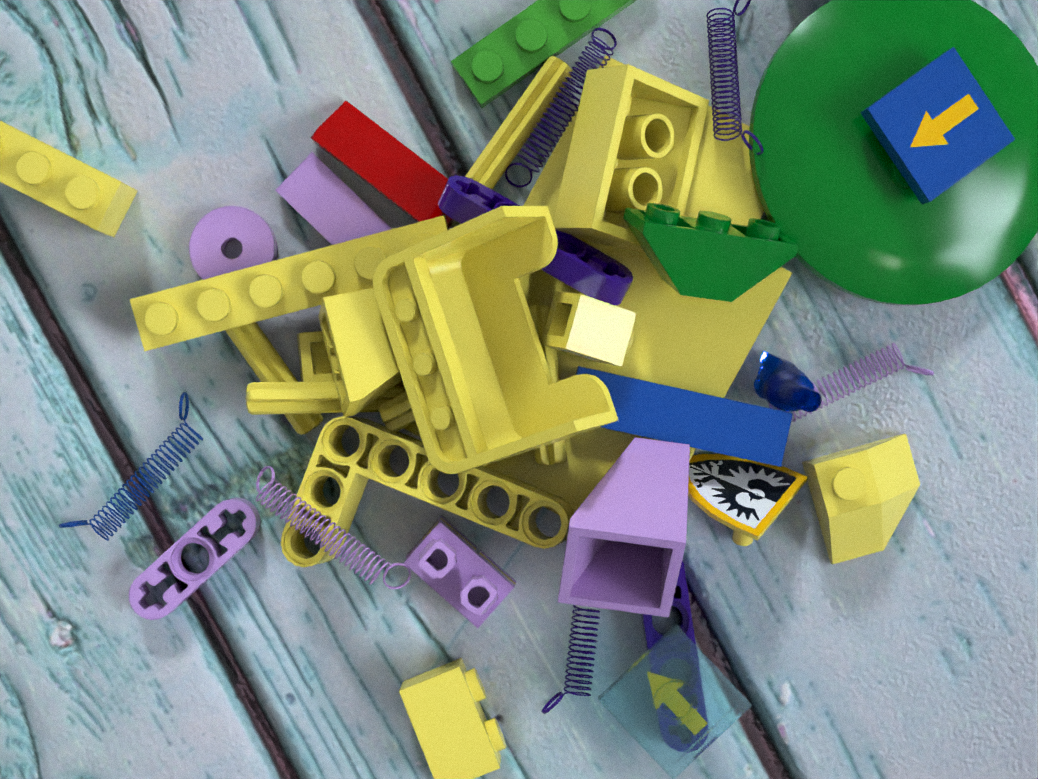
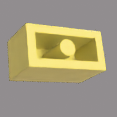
[399,658,506,779]

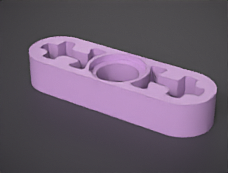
[129,498,261,620]

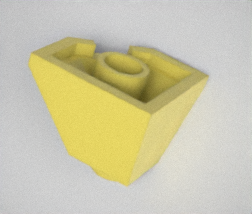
[802,434,920,565]

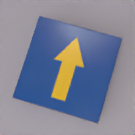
[860,47,1015,204]

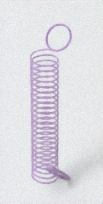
[768,343,934,422]
[256,466,411,589]

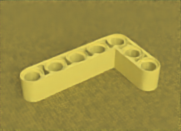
[281,416,575,567]

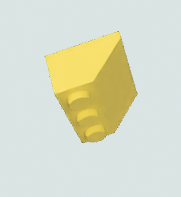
[553,64,709,253]

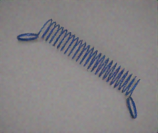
[59,392,203,541]

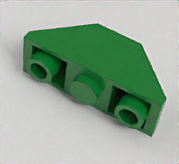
[623,203,799,302]

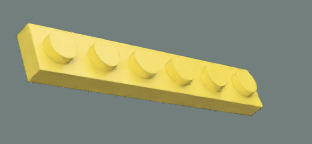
[129,215,449,352]

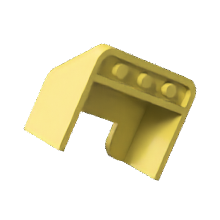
[373,206,619,474]

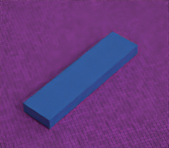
[576,366,793,467]

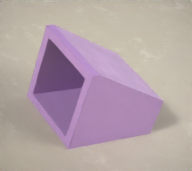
[558,437,690,618]

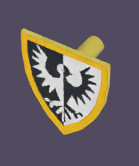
[688,454,808,546]

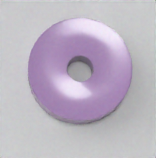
[189,206,278,279]

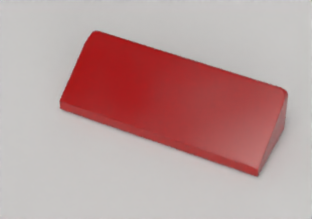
[310,101,455,228]

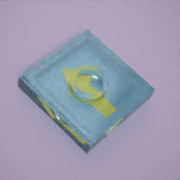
[598,624,752,779]

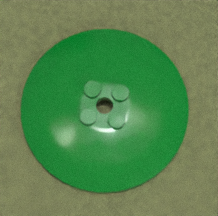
[749,0,1038,305]

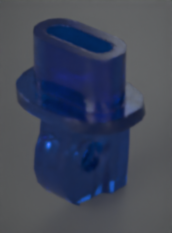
[754,351,822,412]

